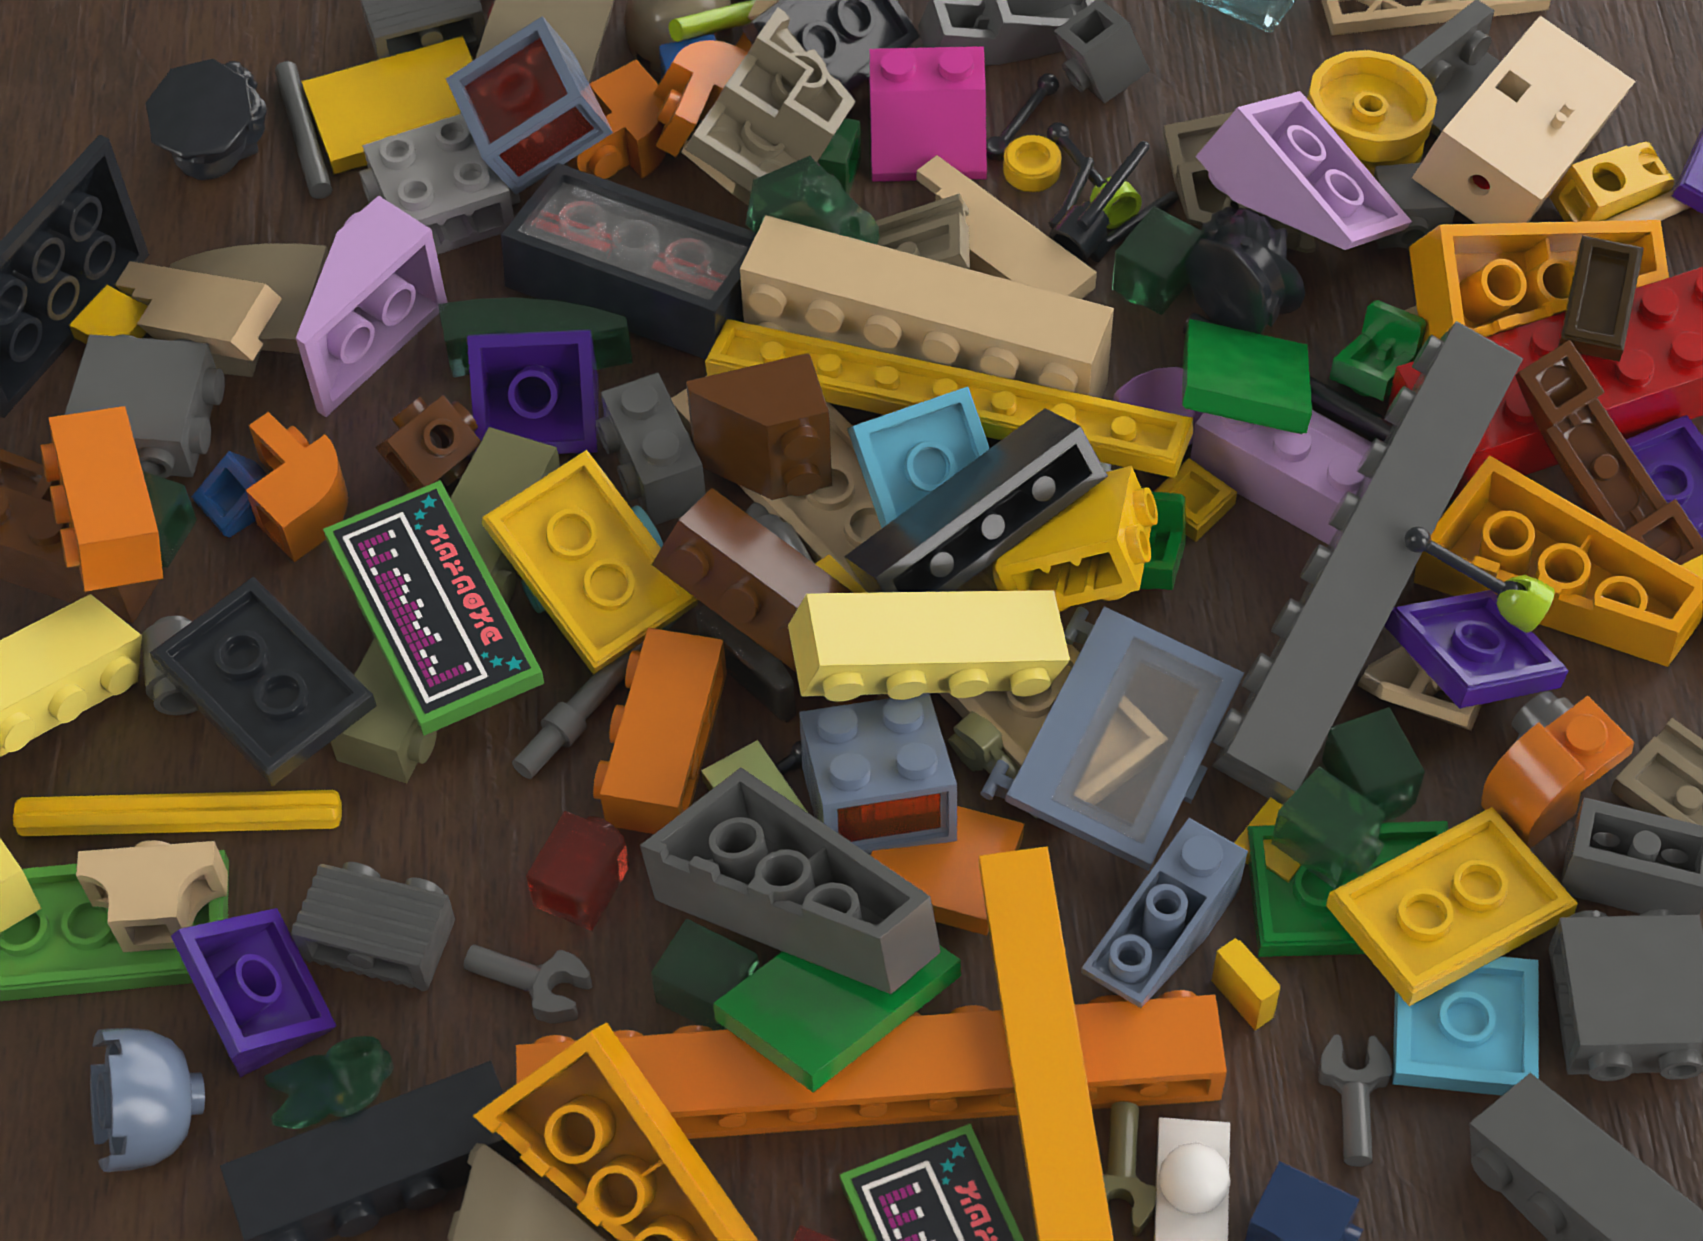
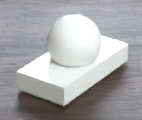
[1154,1118,1231,1241]

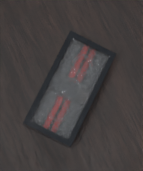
[501,163,757,360]

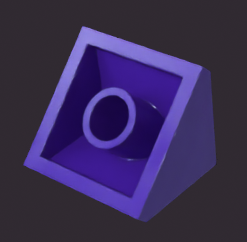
[467,330,599,454]
[171,908,337,1077]

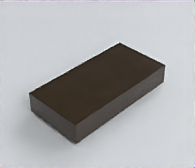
[1558,235,1644,362]

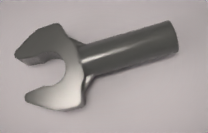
[464,944,592,1024]
[1318,1035,1392,1167]

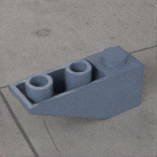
[1081,818,1248,1008]

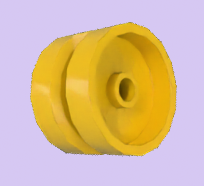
[1307,50,1437,176]

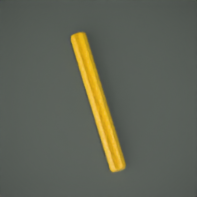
[13,790,342,836]

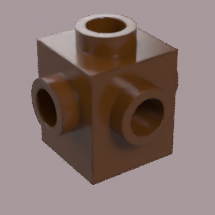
[375,395,481,492]

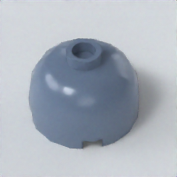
[90,1028,205,1172]

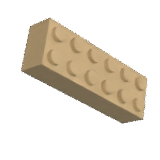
[740,215,1114,398]

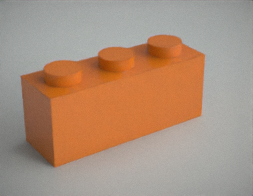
[40,406,163,592]
[593,627,727,834]

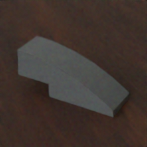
[918,0,1095,66]

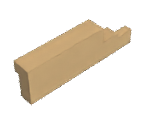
[917,155,1097,299]
[115,261,282,361]

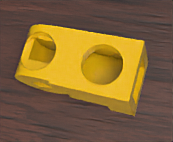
[1549,142,1675,222]

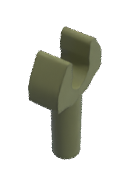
[948,711,1038,820]
[1103,1102,1157,1237]

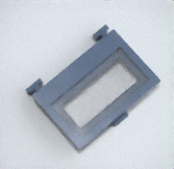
[980,607,1244,871]

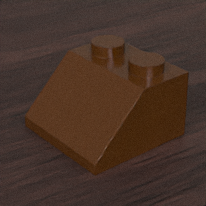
[686,353,832,500]

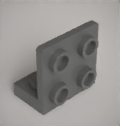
[1402,0,1501,137]

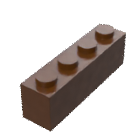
[0,485,160,624]
[651,488,880,706]

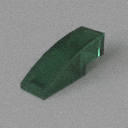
[438,298,633,378]

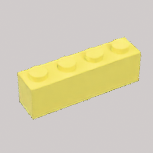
[788,590,1070,701]
[0,594,142,757]

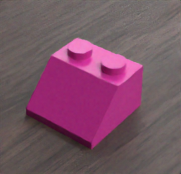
[869,46,987,182]

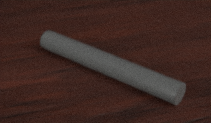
[275,61,332,199]

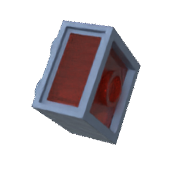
[446,16,613,195]
[799,693,957,854]

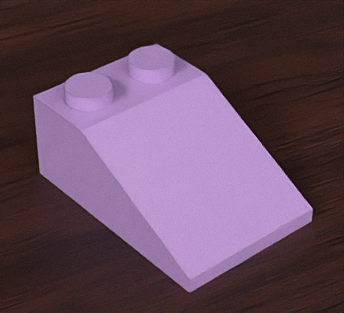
[1195,91,1412,250]
[296,195,448,417]

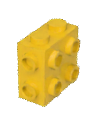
[992,466,1158,613]

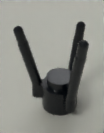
[1048,141,1178,262]

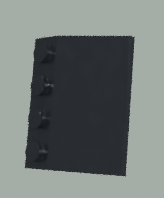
[0,134,149,418]

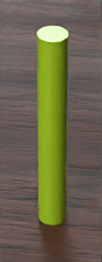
[669,0,756,42]

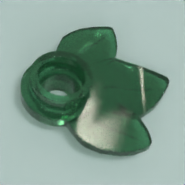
[264,1036,394,1129]

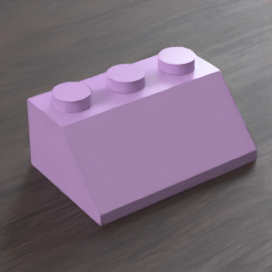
[1191,410,1372,545]

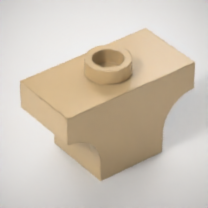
[76,840,228,952]

